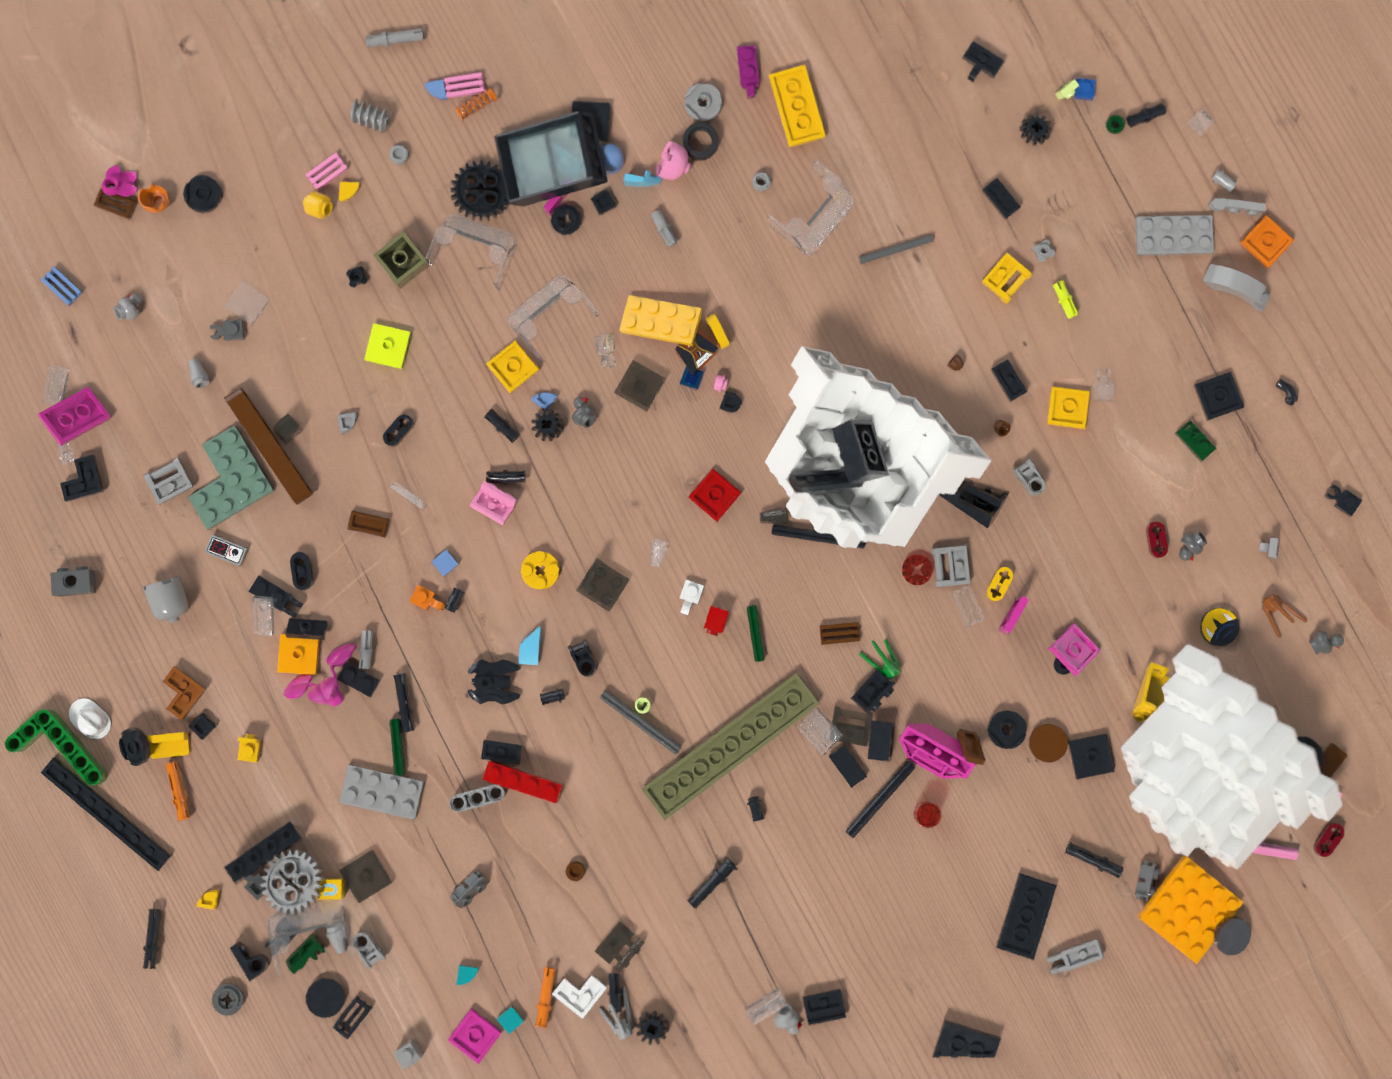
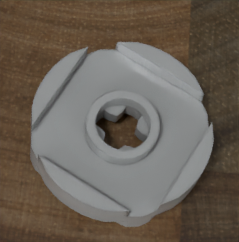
[684,84,722,123]

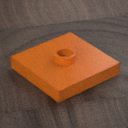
[1240,215,1295,269]

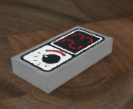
[204,535,248,567]

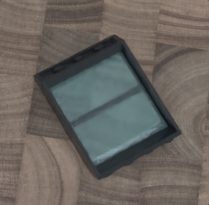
[494,111,608,207]

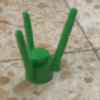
[859,639,902,679]

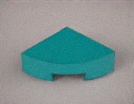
[456,965,479,985]

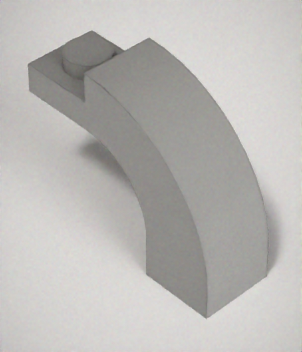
[1203,264,1271,311]

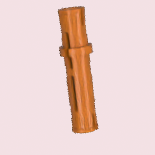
[165,762,191,821]
[535,967,556,1028]

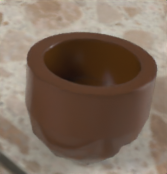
[947,354,964,371]
[994,420,1011,437]

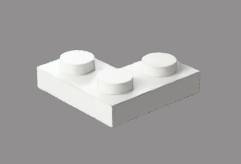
[552,975,607,1019]

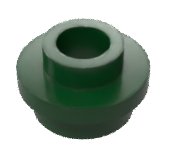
[1106,115,1125,134]

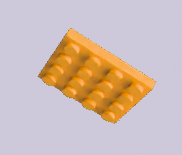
[1137,855,1244,964]

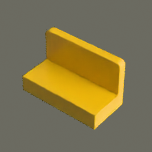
[146,732,190,759]

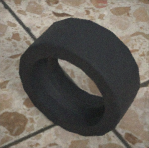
[683,122,718,161]

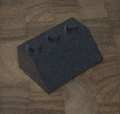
[832,419,889,483]

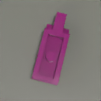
[737,45,759,99]

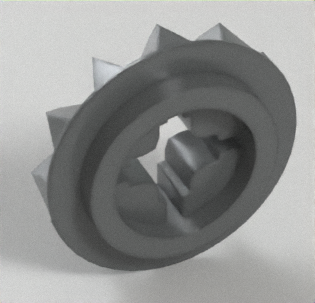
[212,984,244,1016]

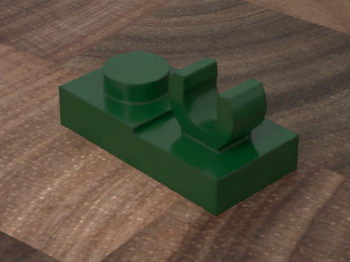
[1175,420,1217,462]
[286,933,325,974]

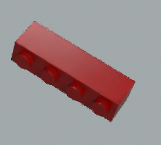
[482,760,564,804]

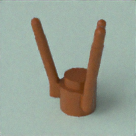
[1261,593,1307,638]

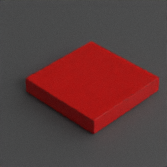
[688,468,742,522]

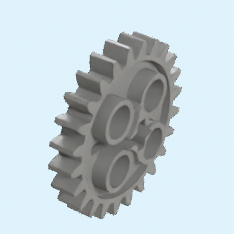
[261,850,324,914]

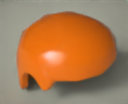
[137,184,170,213]

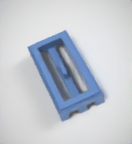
[41,266,83,306]

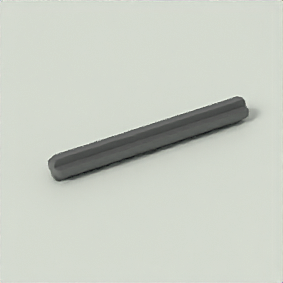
[600,691,681,754]

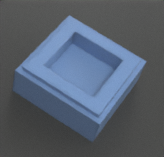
[432,550,459,577]

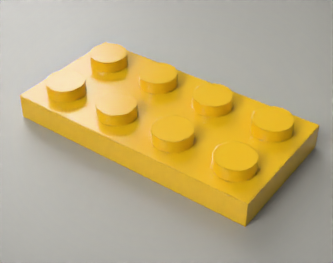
[769,65,826,148]
[619,295,702,346]

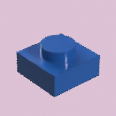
[1074,78,1095,100]

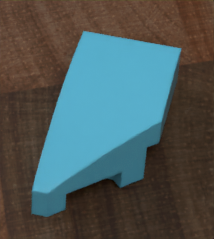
[624,171,662,187]
[519,626,541,665]

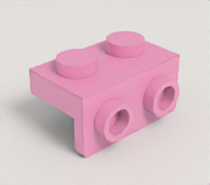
[470,481,517,525]

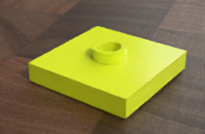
[364,323,411,369]

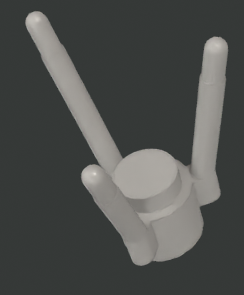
[599,987,634,1040]

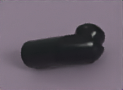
[1275,379,1298,406]

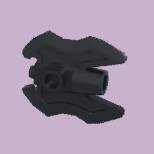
[467,659,521,705]

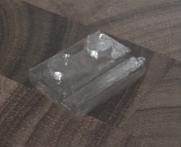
[797,708,843,755]

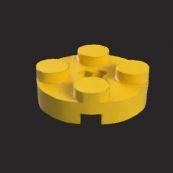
[521,551,559,590]

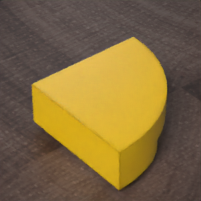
[339,182,360,202]
[196,890,220,910]

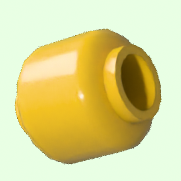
[303,191,333,219]

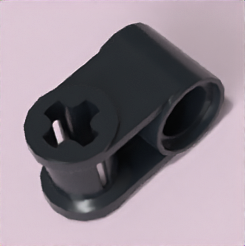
[568,639,597,677]

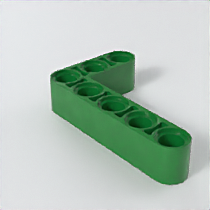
[5,709,107,786]

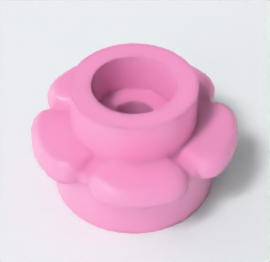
[713,374,728,393]

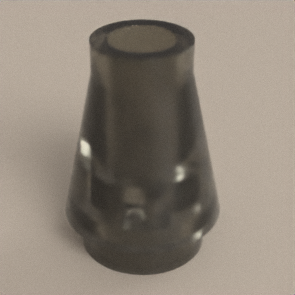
[759,506,788,525]

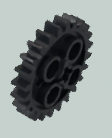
[450,160,508,222]

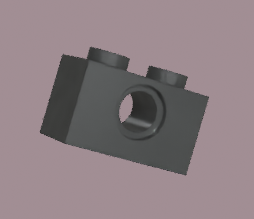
[50,566,96,597]

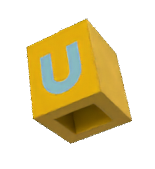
[318,878,345,900]

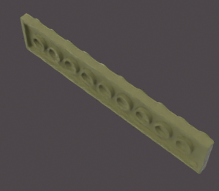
[642,673,819,820]

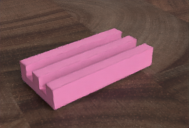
[444,73,484,99]
[306,153,348,191]

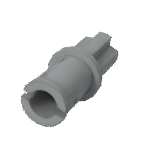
[650,210,677,247]
[358,630,374,669]

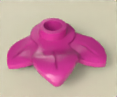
[102,165,138,197]

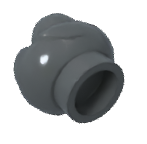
[572,396,596,428]
[1179,531,1207,561]
[1309,631,1344,655]

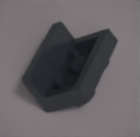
[850,669,895,714]

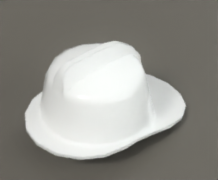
[69,698,111,739]

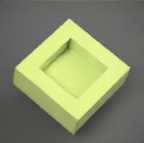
[1055,79,1079,100]

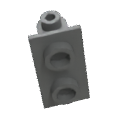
[1135,861,1161,902]
[450,870,490,909]

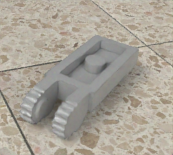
[1209,198,1266,216]
[1046,938,1104,974]

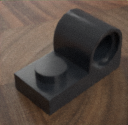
[230,941,269,981]

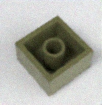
[374,232,430,289]

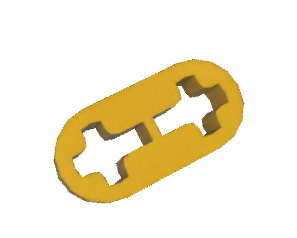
[706,314,730,350]
[986,567,1013,601]

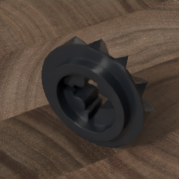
[551,205,581,235]

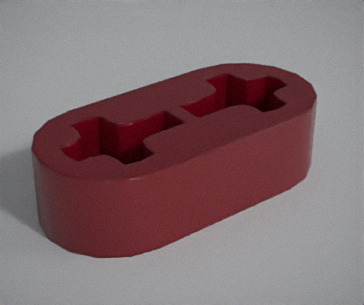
[1146,522,1168,558]
[1313,823,1344,857]

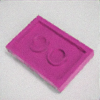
[38,387,111,446]

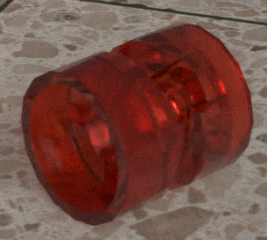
[913,801,941,828]

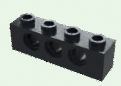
[224,822,302,885]

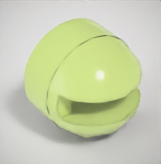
[635,698,651,714]

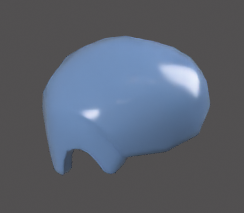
[600,143,624,174]

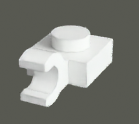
[680,580,704,615]

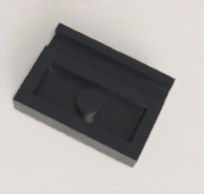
[802,989,847,1026]

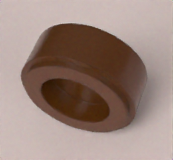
[566,861,585,881]

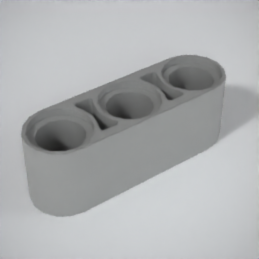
[449,784,506,812]

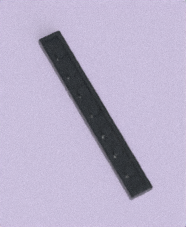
[40,758,172,871]

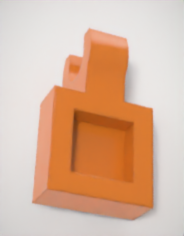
[409,585,445,611]

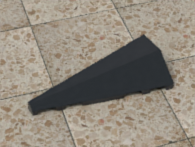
[938,480,1009,529]

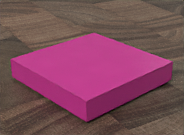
[998,596,1029,634]
[1048,623,1101,676]
[447,1008,503,1064]

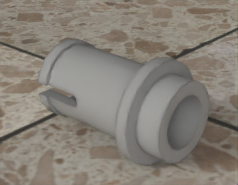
[1211,169,1237,192]

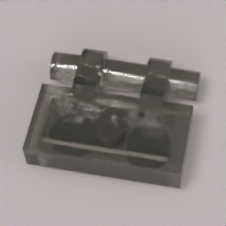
[595,921,645,973]

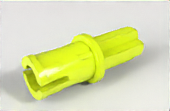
[1053,280,1078,319]

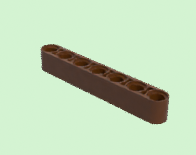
[224,387,313,505]

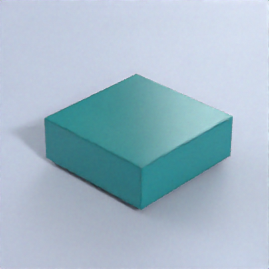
[497,1006,524,1034]

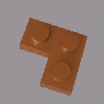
[162,666,206,720]

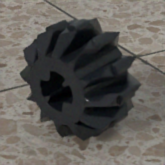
[1019,113,1052,146]
[531,409,564,442]
[636,1011,669,1045]

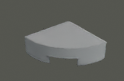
[337,412,357,435]

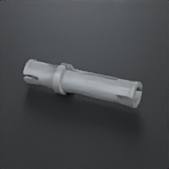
[365,28,424,48]

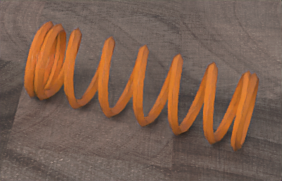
[455,88,498,120]

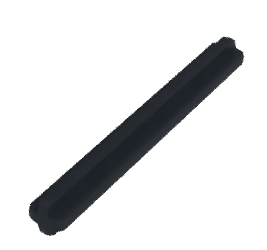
[771,524,866,549]
[846,761,915,838]

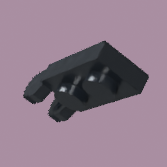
[248,575,303,618]

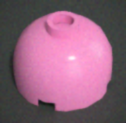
[656,141,690,180]

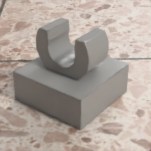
[1259,538,1280,560]

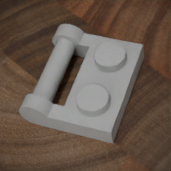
[144,457,194,505]
[931,546,971,587]

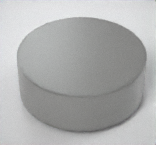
[389,145,409,165]

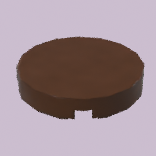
[1029,724,1068,763]

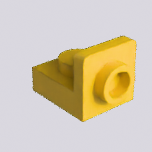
[237,734,261,762]

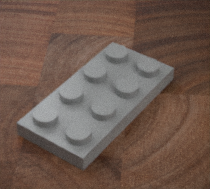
[1135,215,1214,256]
[339,765,424,820]

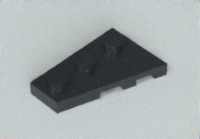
[932,1019,1001,1058]

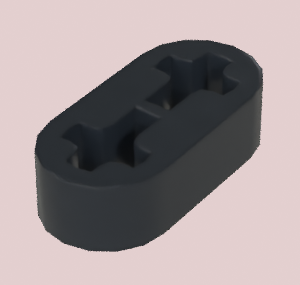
[383,414,414,447]

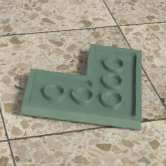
[188,425,274,530]

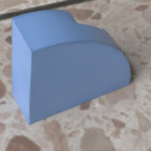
[424,79,447,100]
[531,392,558,411]

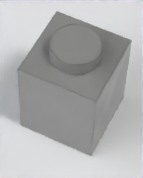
[393,1039,423,1070]

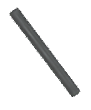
[859,234,933,264]

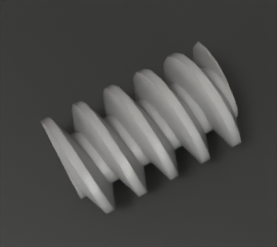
[350,99,392,133]

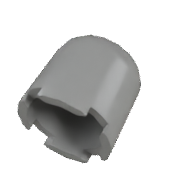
[142,576,188,623]

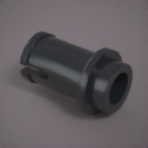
[444,587,465,613]
[540,688,565,706]
[747,796,765,822]

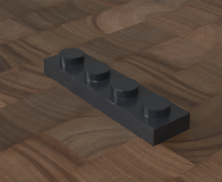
[788,469,864,493]

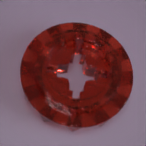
[902,555,933,585]

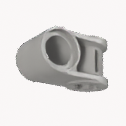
[1012,459,1045,496]
[353,930,386,969]

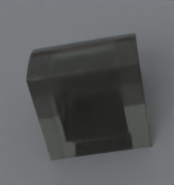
[273,414,303,445]

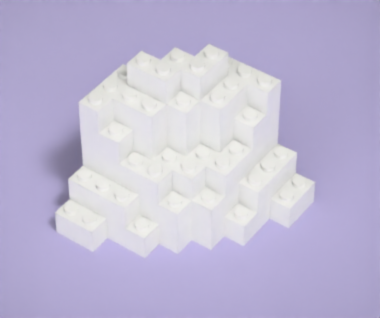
[765,346,991,548]
[1121,644,1342,869]

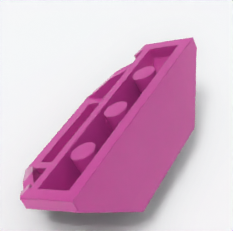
[899,724,976,778]

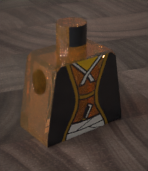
[675,333,719,376]

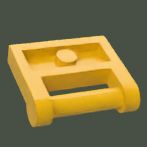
[982,253,1032,304]

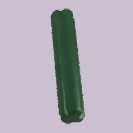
[747,605,765,662]
[389,718,405,776]

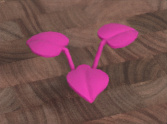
[283,643,357,706]

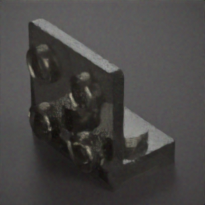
[576,558,629,611]

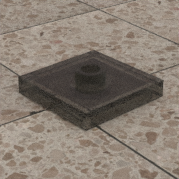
[614,360,666,412]
[339,850,393,904]

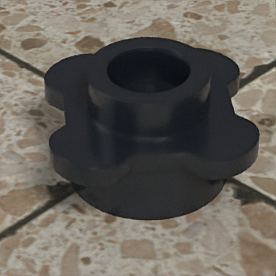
[346,266,367,288]

